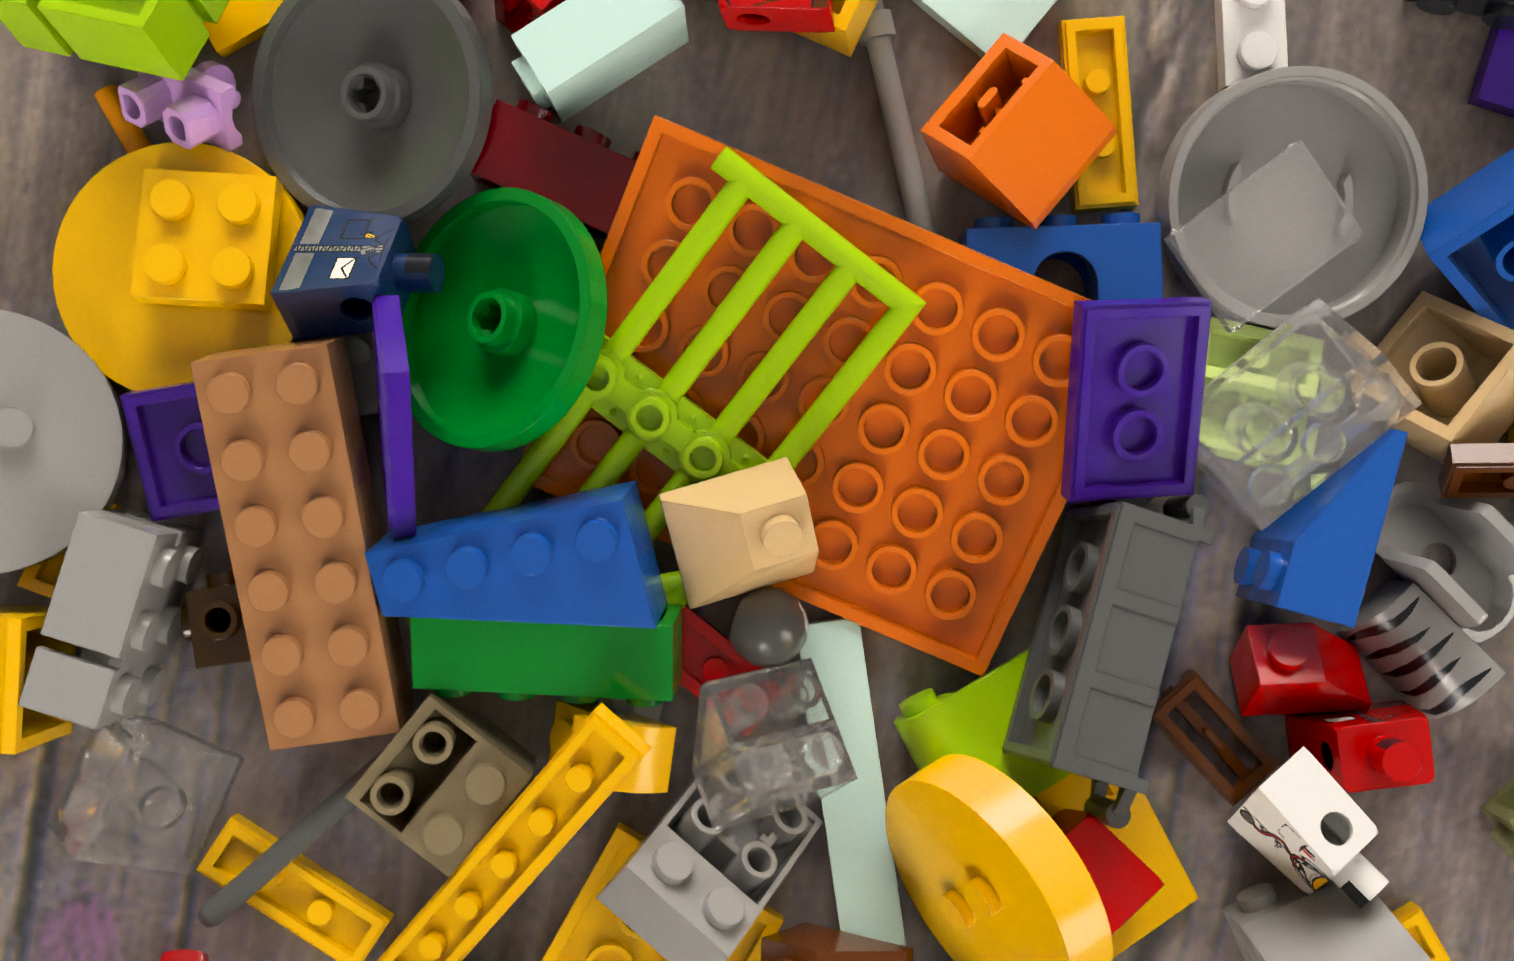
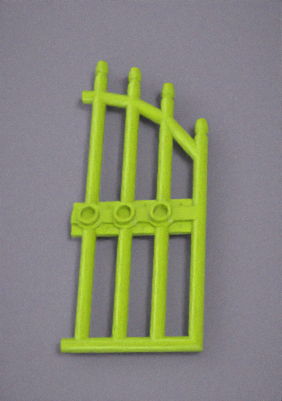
[406,146,927,626]

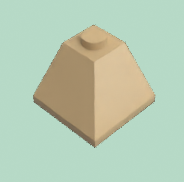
[659,457,819,609]

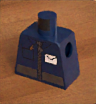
[270,205,445,340]

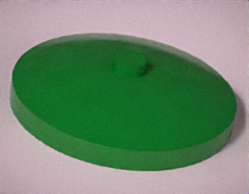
[402,187,607,452]

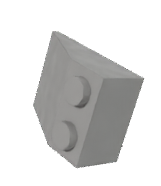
[1222,878,1432,961]

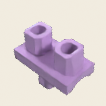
[118,60,243,152]

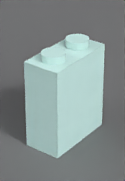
[511,0,689,122]

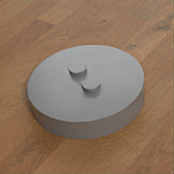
[0,310,129,573]

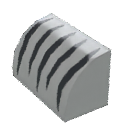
[1337,578,1506,719]

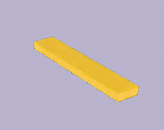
[377,702,652,961]

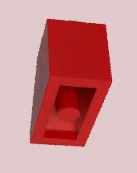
[1229,622,1372,716]

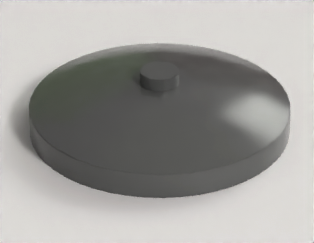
[252,0,493,223]

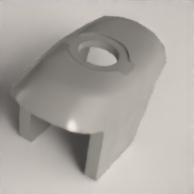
[1376,481,1514,643]

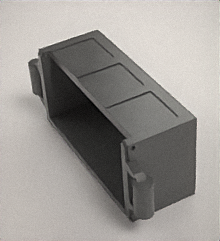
[1002,494,1215,829]

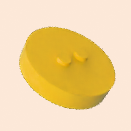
[52,142,309,391]
[885,754,1113,961]

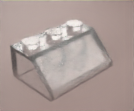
[1197,297,1422,531]

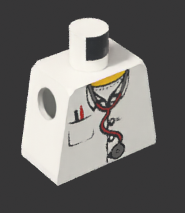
[1227,746,1389,908]

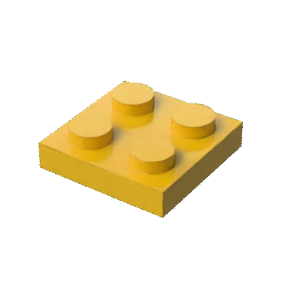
[130,168,283,311]

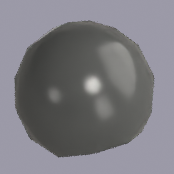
[729,586,809,668]

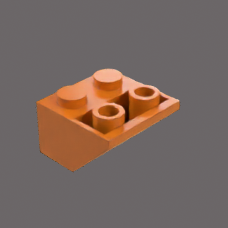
[920,33,1117,230]

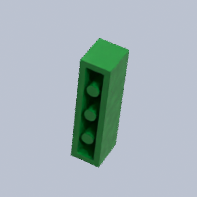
[410,604,682,707]

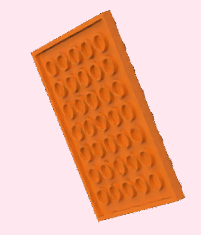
[521,115,1090,677]

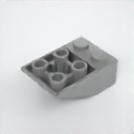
[596,739,823,961]

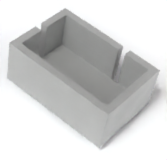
[18,508,203,730]

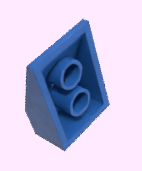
[1420,148,1514,330]
[1234,429,1408,628]

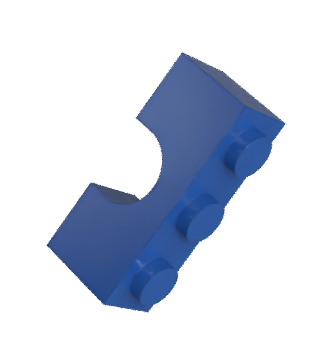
[958,212,1163,300]

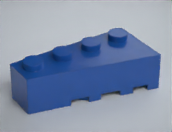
[364,480,668,629]

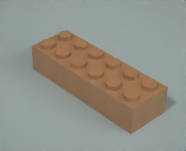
[190,335,413,751]

